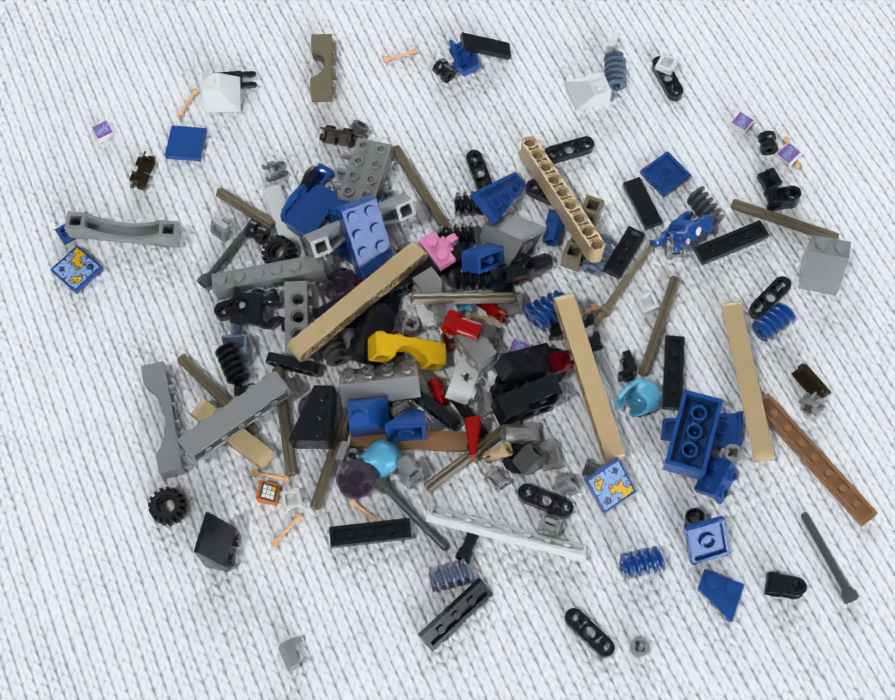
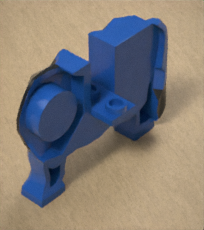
[280,163,387,265]

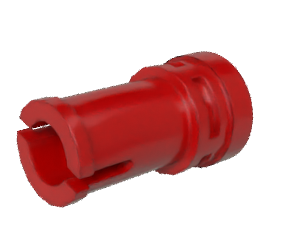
[427,377,450,406]

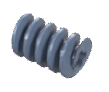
[604,51,627,91]
[581,233,613,276]
[428,559,473,593]

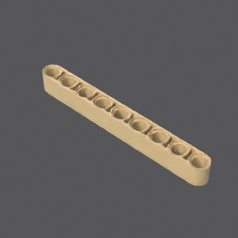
[520,136,605,263]
[287,241,428,362]
[553,293,626,464]
[721,300,775,462]

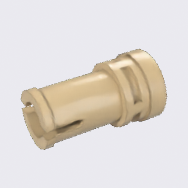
[482,441,513,464]

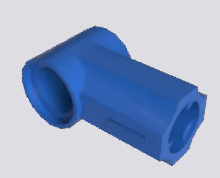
[543,209,565,247]

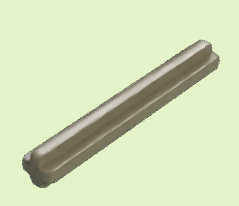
[216,187,275,230]

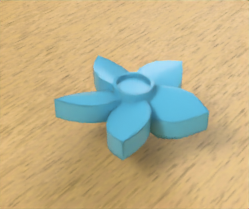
[455,304,475,313]

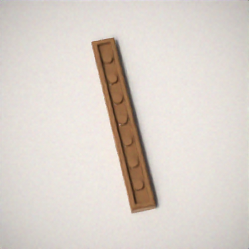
[762,393,878,527]

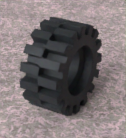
[261,235,298,264]
[148,487,187,526]

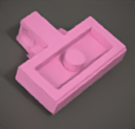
[419,231,459,271]

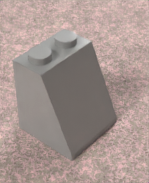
[479,213,546,265]
[798,235,851,296]

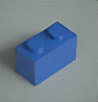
[461,243,504,274]

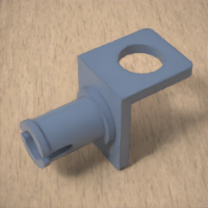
[221,324,250,362]

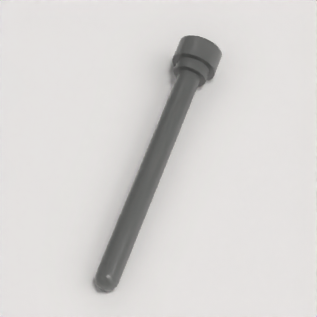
[197,219,253,290]
[375,476,448,551]
[801,512,860,604]

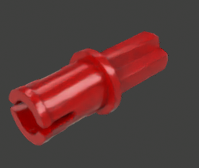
[476,303,509,324]

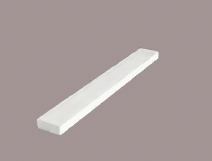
[262,184,323,311]
[426,506,588,562]

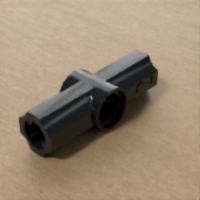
[498,253,553,284]

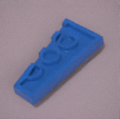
[470,172,526,225]
[660,411,744,448]

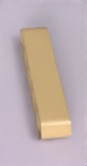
[190,399,275,470]

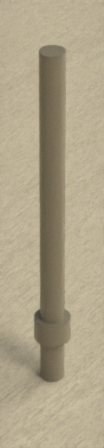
[593,239,654,327]

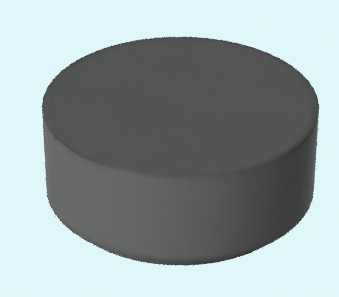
[351,120,369,136]

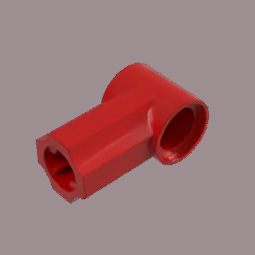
[440,310,483,341]

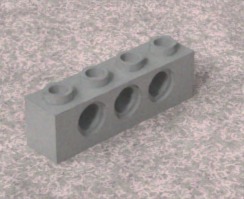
[284,281,313,359]

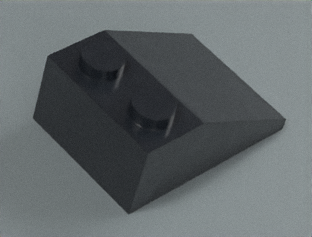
[194,512,242,572]

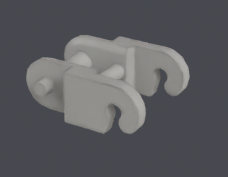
[261,160,288,182]
[481,327,499,350]

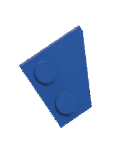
[697,569,744,623]

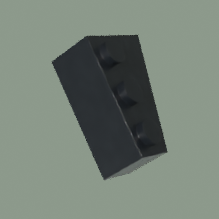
[342,304,394,366]
[493,343,566,384]
[491,373,564,426]
[288,385,338,449]

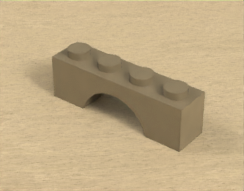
[310,34,337,102]
[560,195,605,272]

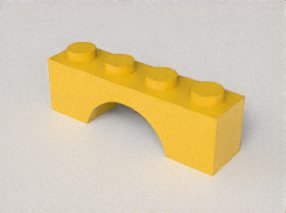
[368,331,447,372]

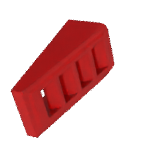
[464,416,481,461]

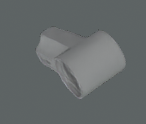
[500,422,541,445]

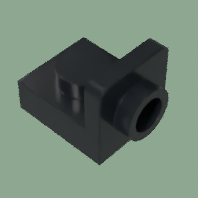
[617,349,638,383]

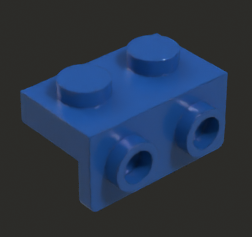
[449,40,482,76]
[694,456,738,504]

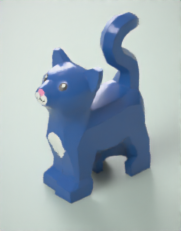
[649,211,714,253]

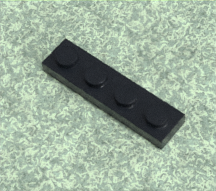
[693,220,769,265]
[661,335,685,411]
[329,518,412,548]
[418,578,493,651]

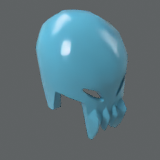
[616,379,663,417]
[352,440,402,480]

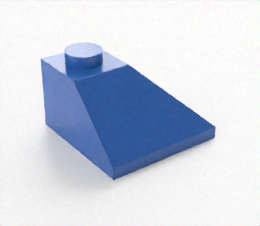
[347,395,390,437]
[385,409,427,442]

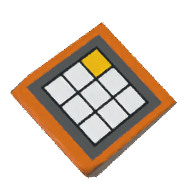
[256,480,281,505]

